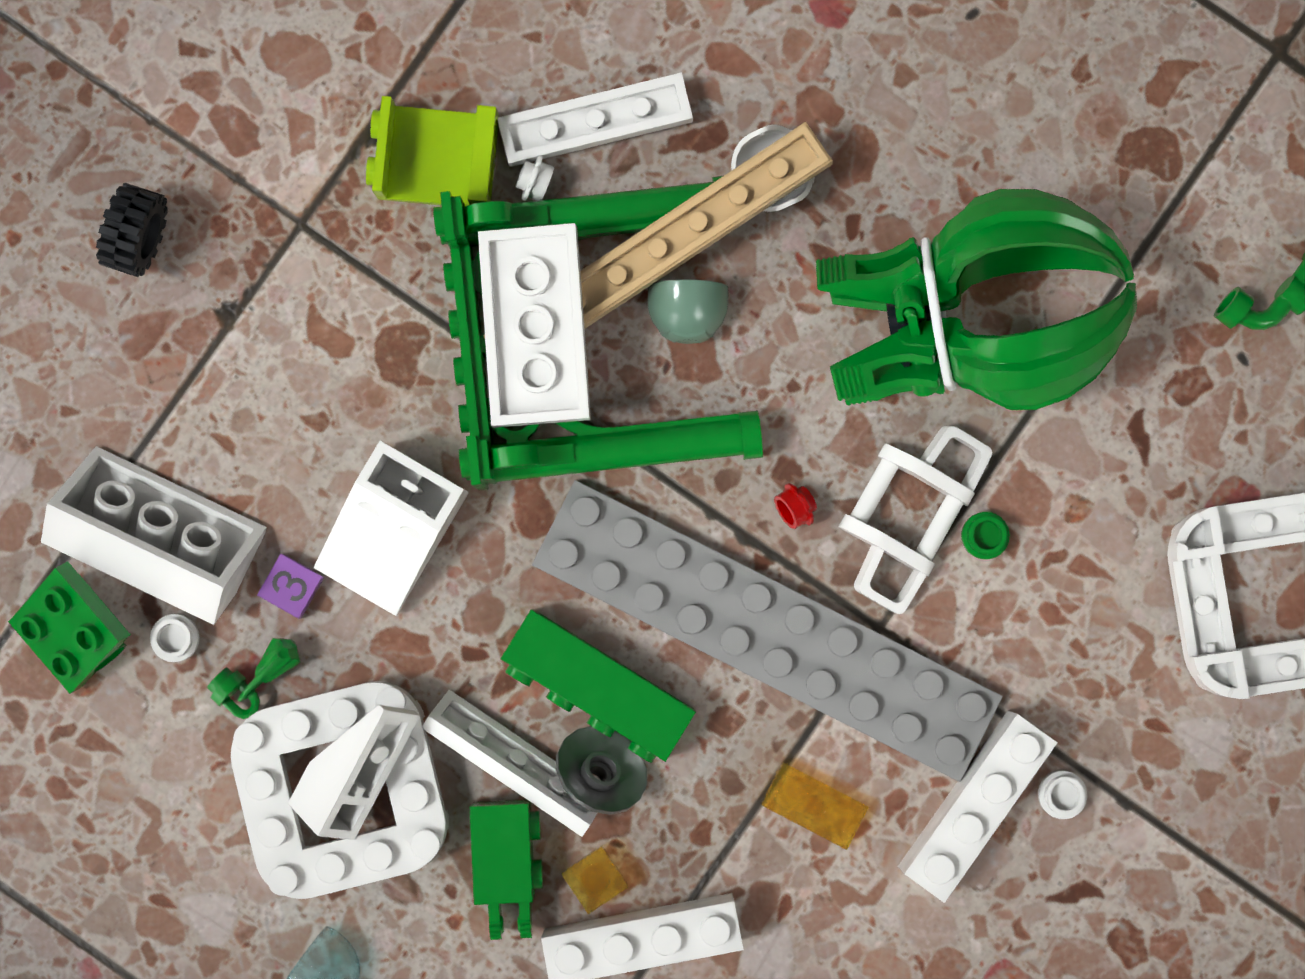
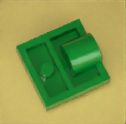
[8,561,131,694]

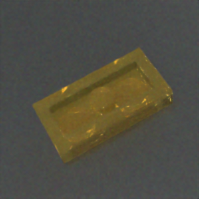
[760,761,869,850]

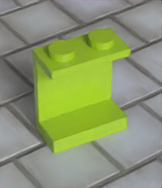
[366,96,499,206]

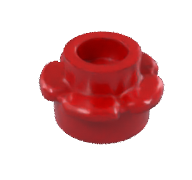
[774,483,817,529]

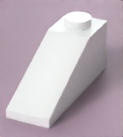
[288,705,420,840]

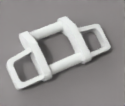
[838,426,992,614]

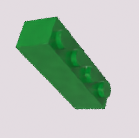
[500,609,696,763]

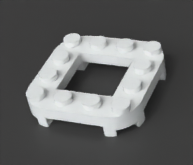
[1167,493,1305,699]
[231,681,449,899]

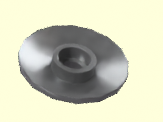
[556,726,647,815]

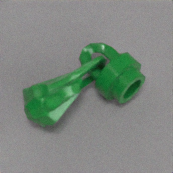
[207,638,300,719]

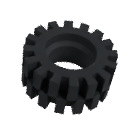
[96,183,168,277]

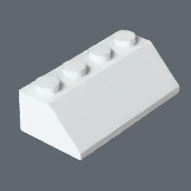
[41,446,267,625]

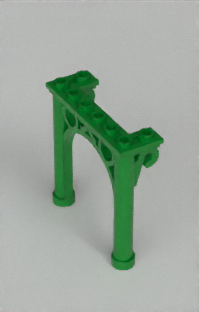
[433,176,763,490]

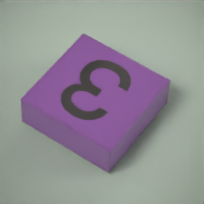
[257,554,324,619]

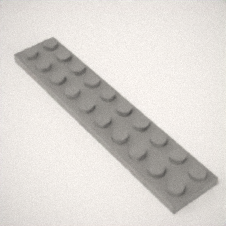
[532,480,1003,782]

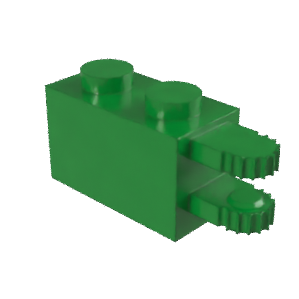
[469,799,543,940]

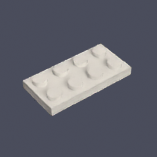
[478,223,591,428]

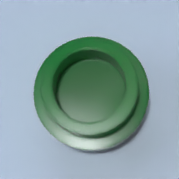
[961,512,1010,560]

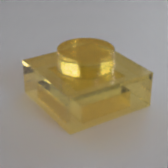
[561,845,629,914]

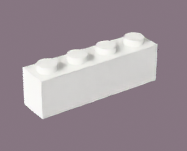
[897,711,1058,903]
[541,893,744,979]

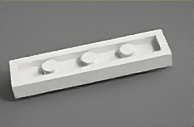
[497,72,693,167]
[421,690,597,836]

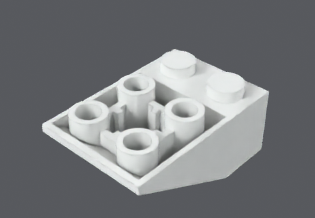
[314,441,469,616]

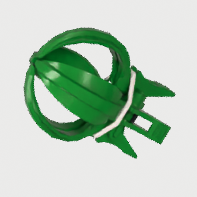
[816,189,1137,410]

